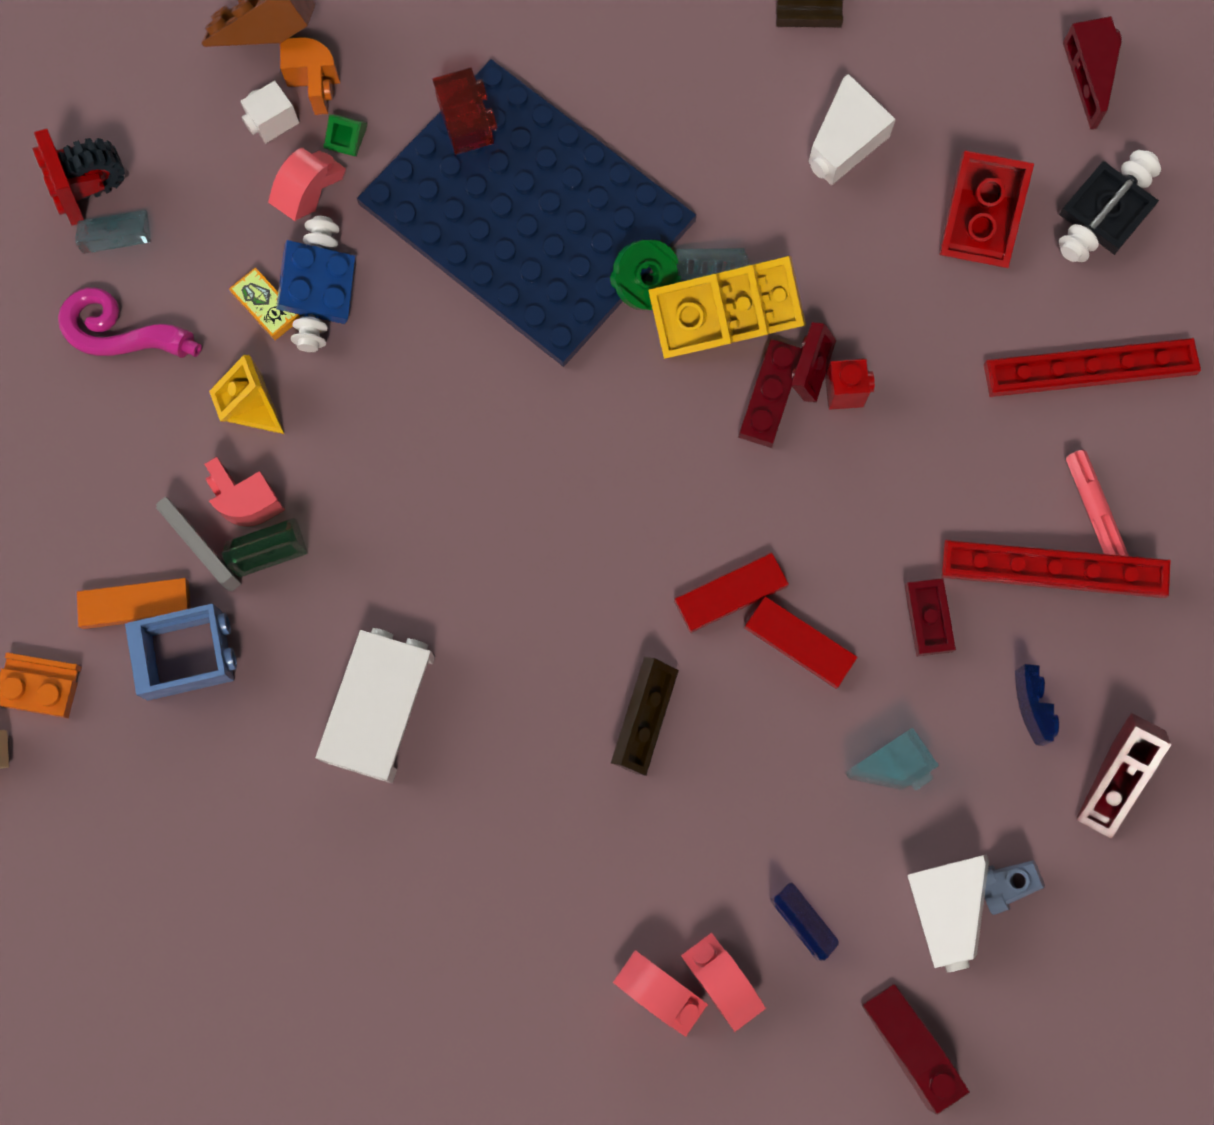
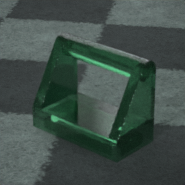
[222,518,308,578]

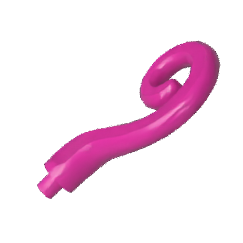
[58,287,202,358]

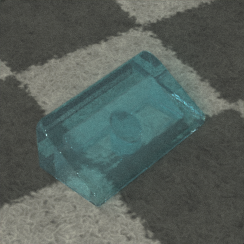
[75,210,151,254]

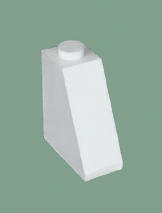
[808,74,896,185]
[907,854,989,973]

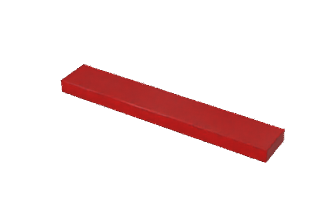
[984,338,1201,397]
[941,540,1171,598]

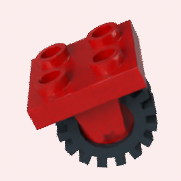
[32,128,125,226]

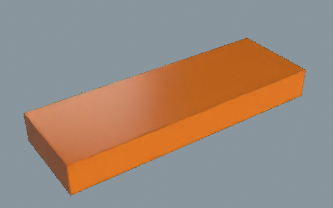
[77,578,191,629]

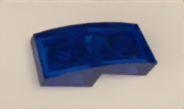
[1015,664,1059,746]

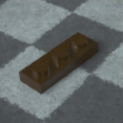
[611,657,679,776]

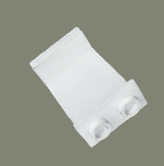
[315,628,435,784]

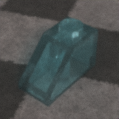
[845,727,939,790]

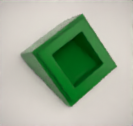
[323,114,368,156]

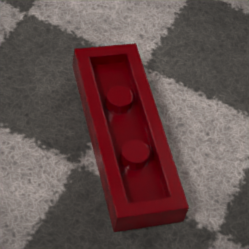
[738,339,802,448]

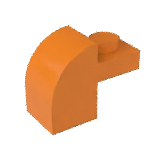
[280,37,340,115]

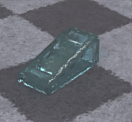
[676,248,749,282]

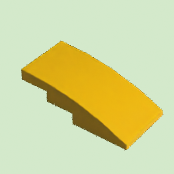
[648,256,806,359]

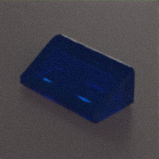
[770,883,839,961]

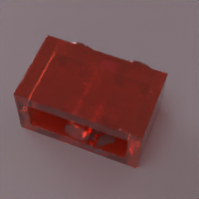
[432,67,497,155]

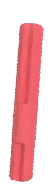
[1066,450,1129,556]

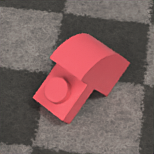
[268,147,346,221]
[204,457,285,527]
[681,933,766,1032]
[613,950,708,1037]

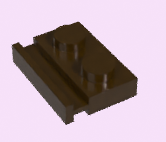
[776,0,843,28]

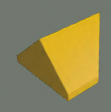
[209,355,284,434]

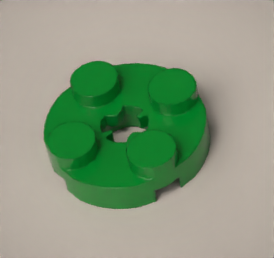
[610,240,681,310]

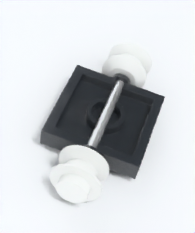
[1059,150,1161,262]

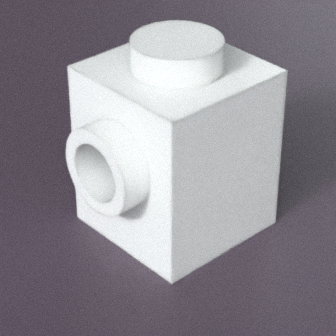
[240,81,299,144]

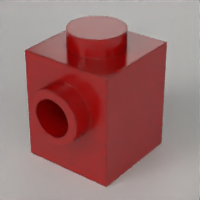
[825,359,875,410]

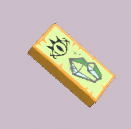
[229,267,300,341]

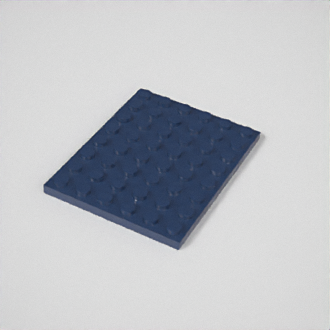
[357,59,696,367]

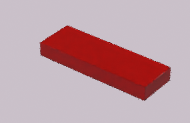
[674,553,789,633]
[744,596,858,689]

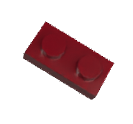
[791,322,837,403]
[905,578,956,657]

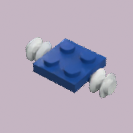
[276,216,355,352]

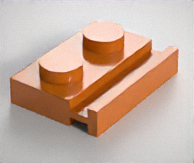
[0,652,82,719]

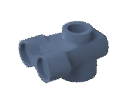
[985,860,1045,915]

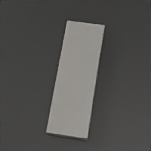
[155,496,242,592]

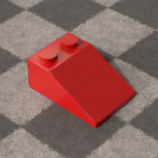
[940,150,1035,268]

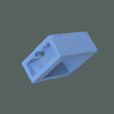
[125,603,237,701]

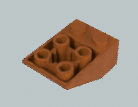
[201,0,316,47]

